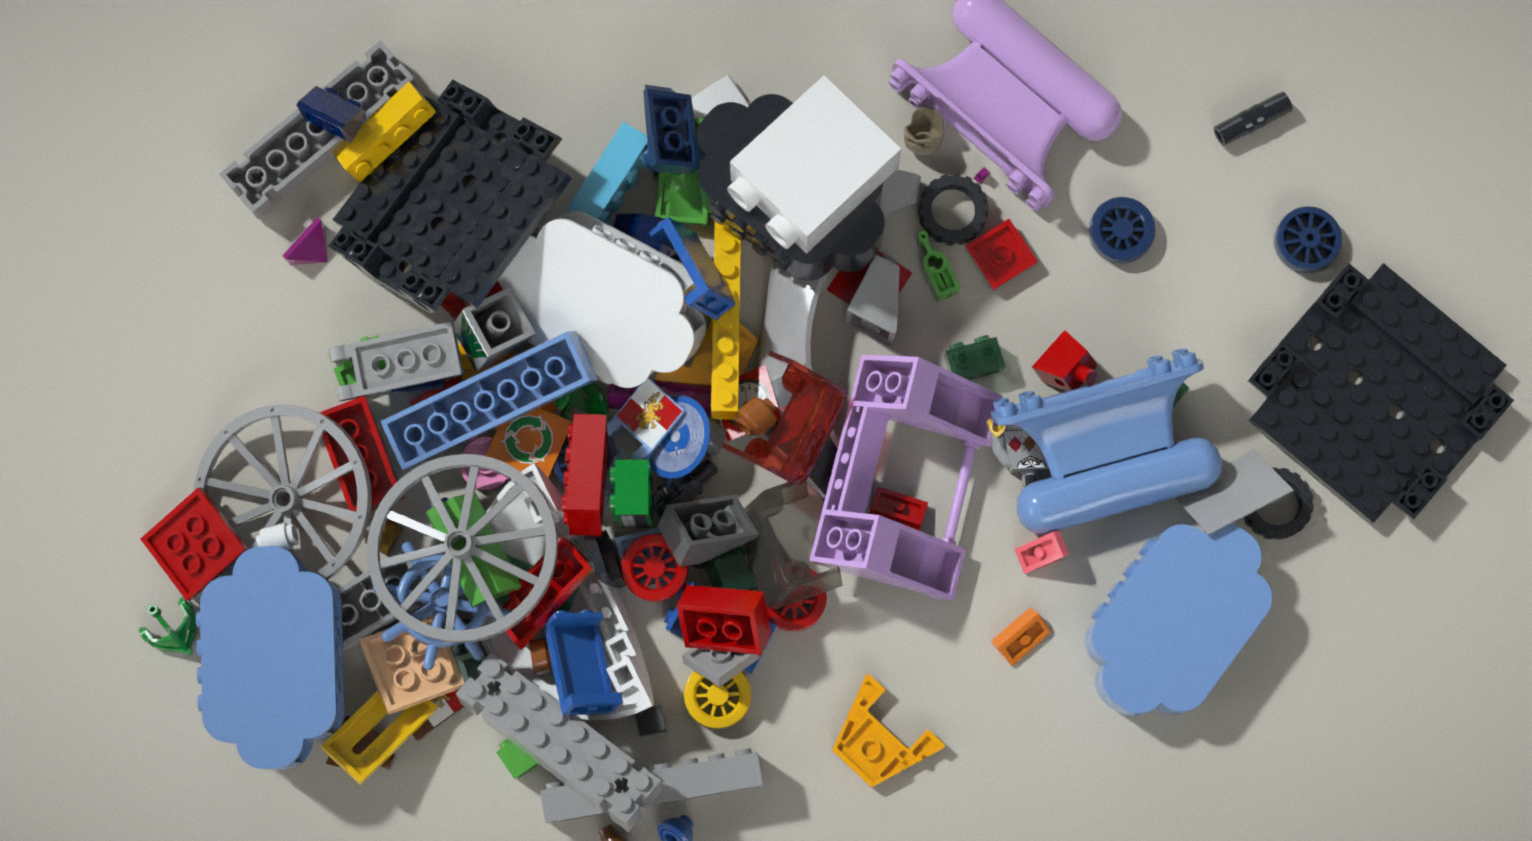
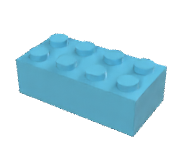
[567,121,648,225]

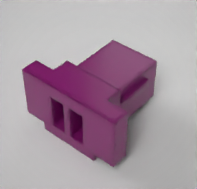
[973,167,990,183]

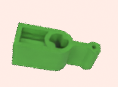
[917,230,960,303]

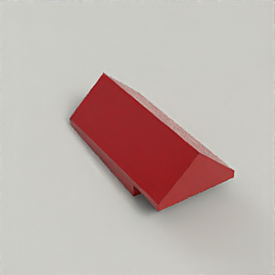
[501,536,593,650]

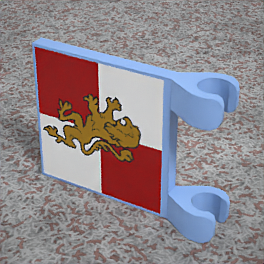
[607,378,686,460]

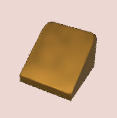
[365,519,404,556]

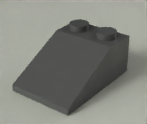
[657,494,759,567]

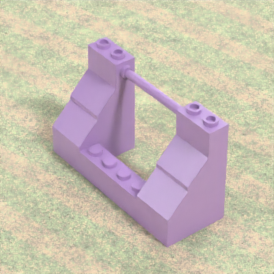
[809,355,1003,601]

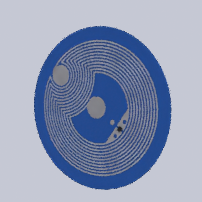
[642,396,710,478]

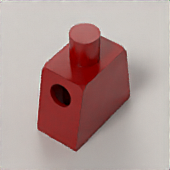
[1032,330,1098,391]

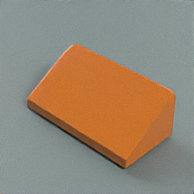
[991,608,1052,666]

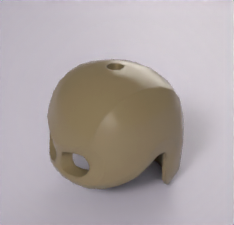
[904,107,944,155]

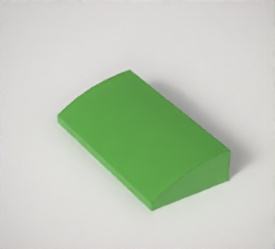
[655,118,711,226]

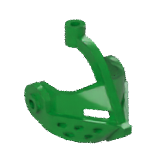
[555,383,608,420]
[138,596,198,656]

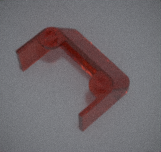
[722,351,847,485]

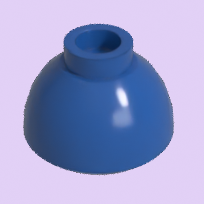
[657,815,694,841]

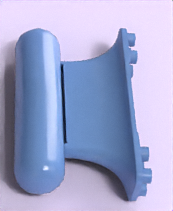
[990,348,1222,534]

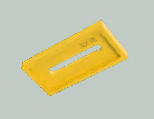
[321,691,438,785]

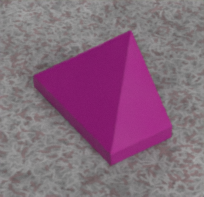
[282,217,327,265]

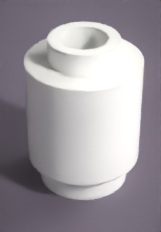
[256,523,299,550]

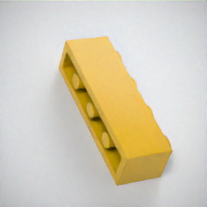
[332,82,436,182]

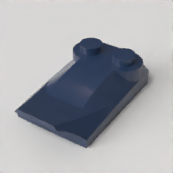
[643,85,700,174]

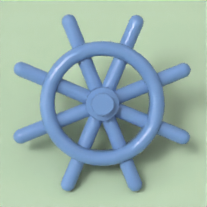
[373,542,511,670]

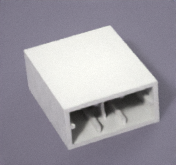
[727,76,901,254]

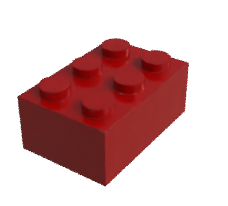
[677,585,771,655]

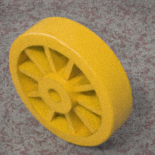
[684,671,752,729]

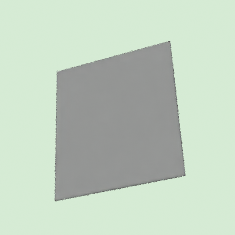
[1175,450,1294,535]

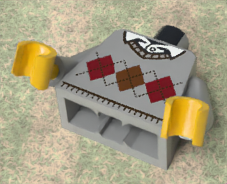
[987,419,1049,487]

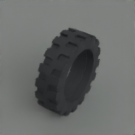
[918,174,989,246]
[1244,467,1314,540]

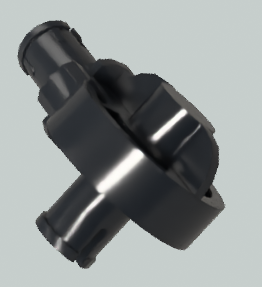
[652,460,718,519]

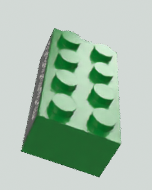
[610,460,653,528]

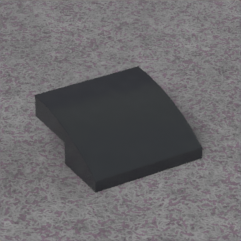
[584,530,626,588]

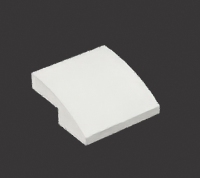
[692,75,749,119]

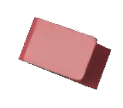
[1015,530,1069,574]

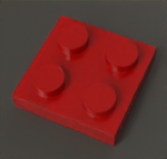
[965,219,1038,291]

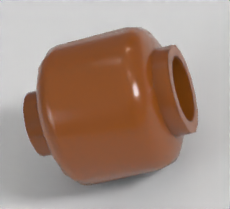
[737,397,777,437]

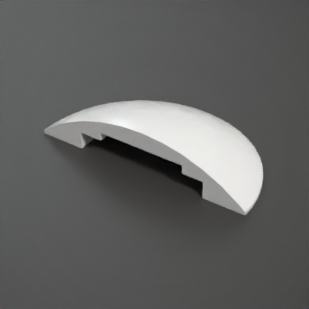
[472,463,654,720]

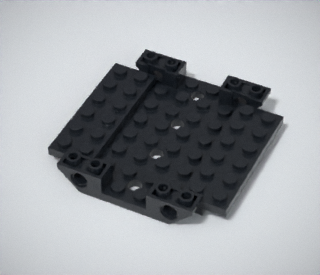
[328,79,572,313]
[1248,263,1514,525]

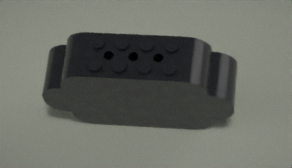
[697,94,885,280]

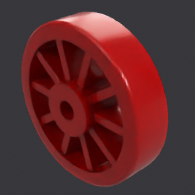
[621,534,689,602]
[761,564,827,632]

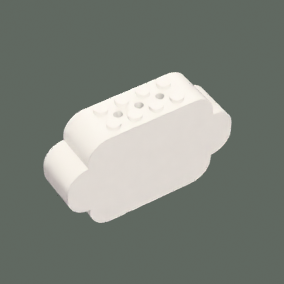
[498,211,706,388]

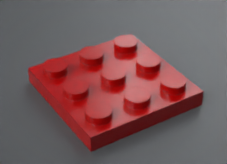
[140,487,249,601]

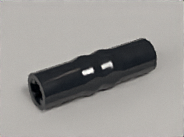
[1213,91,1293,146]

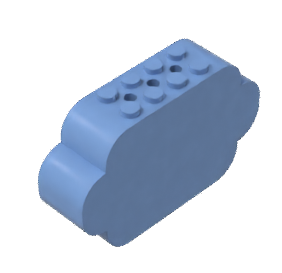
[1085,523,1272,716]
[196,546,345,770]

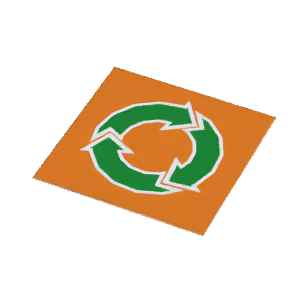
[485,408,572,477]

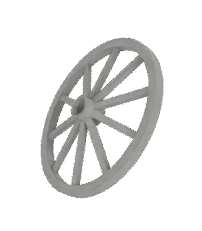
[194,405,372,580]
[367,454,558,643]

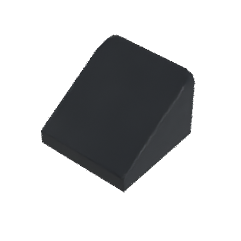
[636,705,667,737]

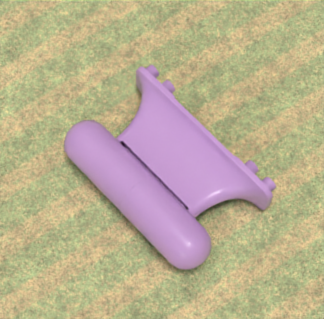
[889,0,1122,212]

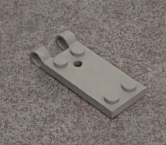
[329,322,464,401]

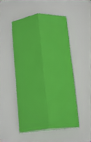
[426,493,522,608]

